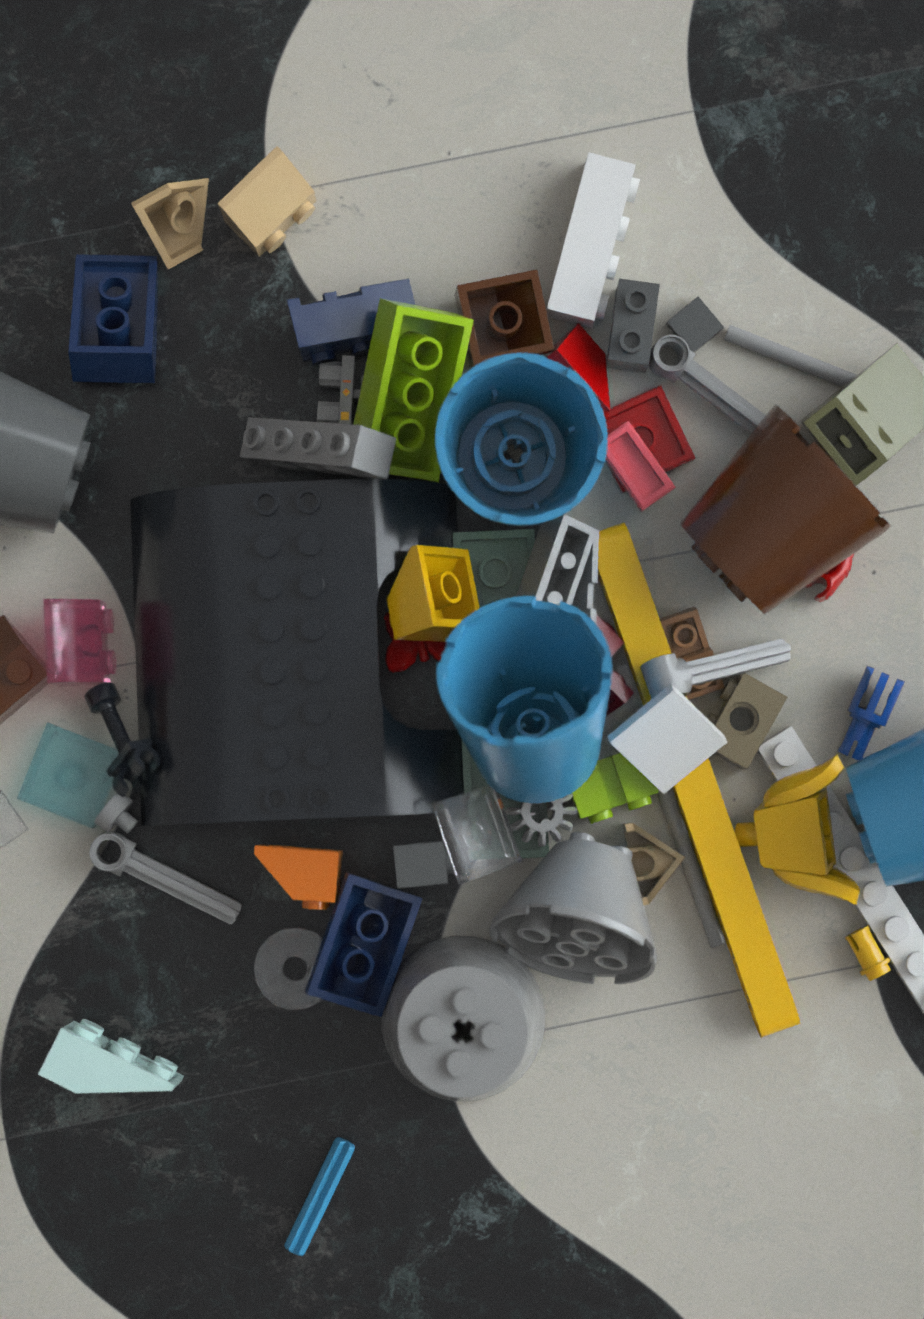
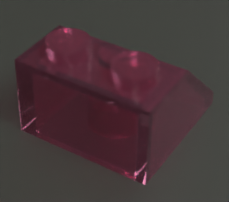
[43,599,116,687]

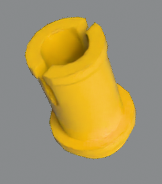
[845,925,891,981]

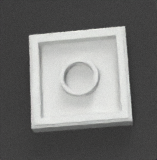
[608,684,727,794]

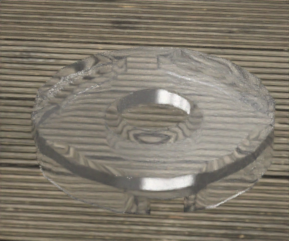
[254,927,323,1010]

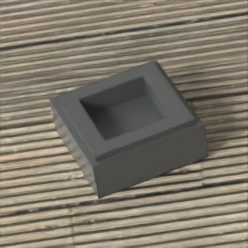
[666,296,724,353]

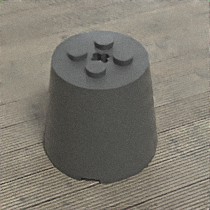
[0,371,91,534]

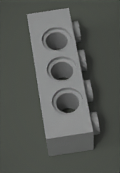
[240,417,396,479]

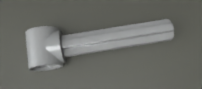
[649,335,766,434]
[640,639,791,699]
[89,831,242,924]

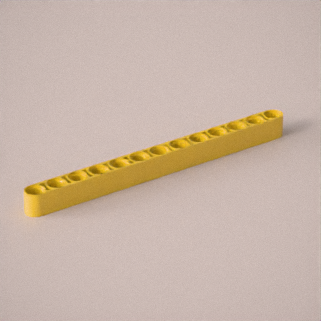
[598,522,800,1038]

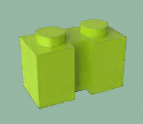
[572,753,659,824]

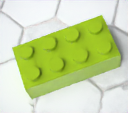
[353,298,474,482]

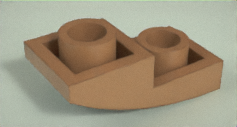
[660,607,725,700]

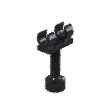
[84,682,160,797]

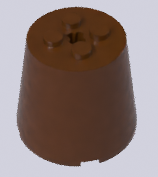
[680,405,891,614]

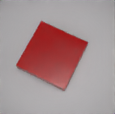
[603,385,695,494]

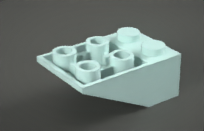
[38,1019,184,1093]

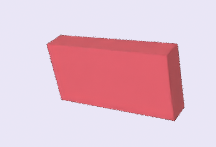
[605,421,676,512]

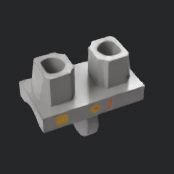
[317,355,364,425]

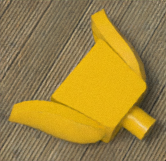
[735,754,860,905]

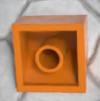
[254,844,343,910]

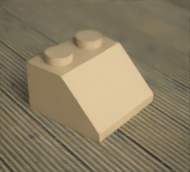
[217,146,317,257]

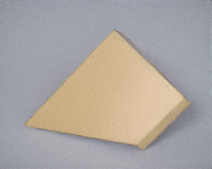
[131,178,209,269]
[622,822,685,906]

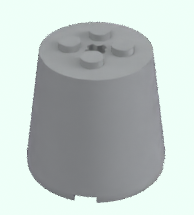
[381,936,545,1102]

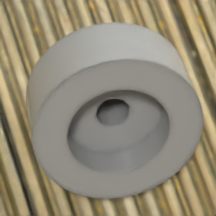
[94,794,138,834]

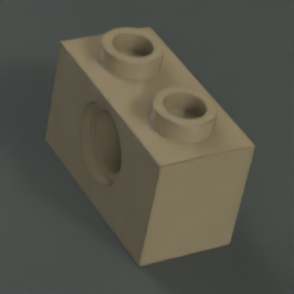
[707,673,788,770]

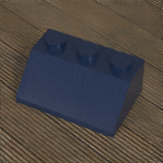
[304,873,423,1017]

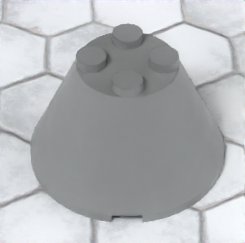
[490,832,657,985]

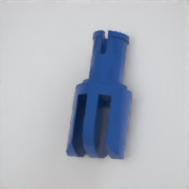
[837,666,905,760]

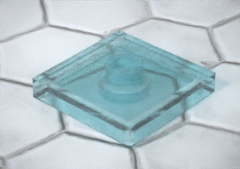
[17,722,119,829]

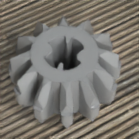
[506,793,577,847]

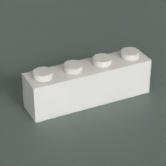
[546,152,640,329]

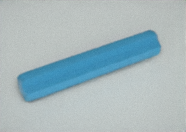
[284,1137,355,1256]

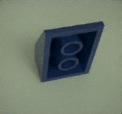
[68,254,158,383]

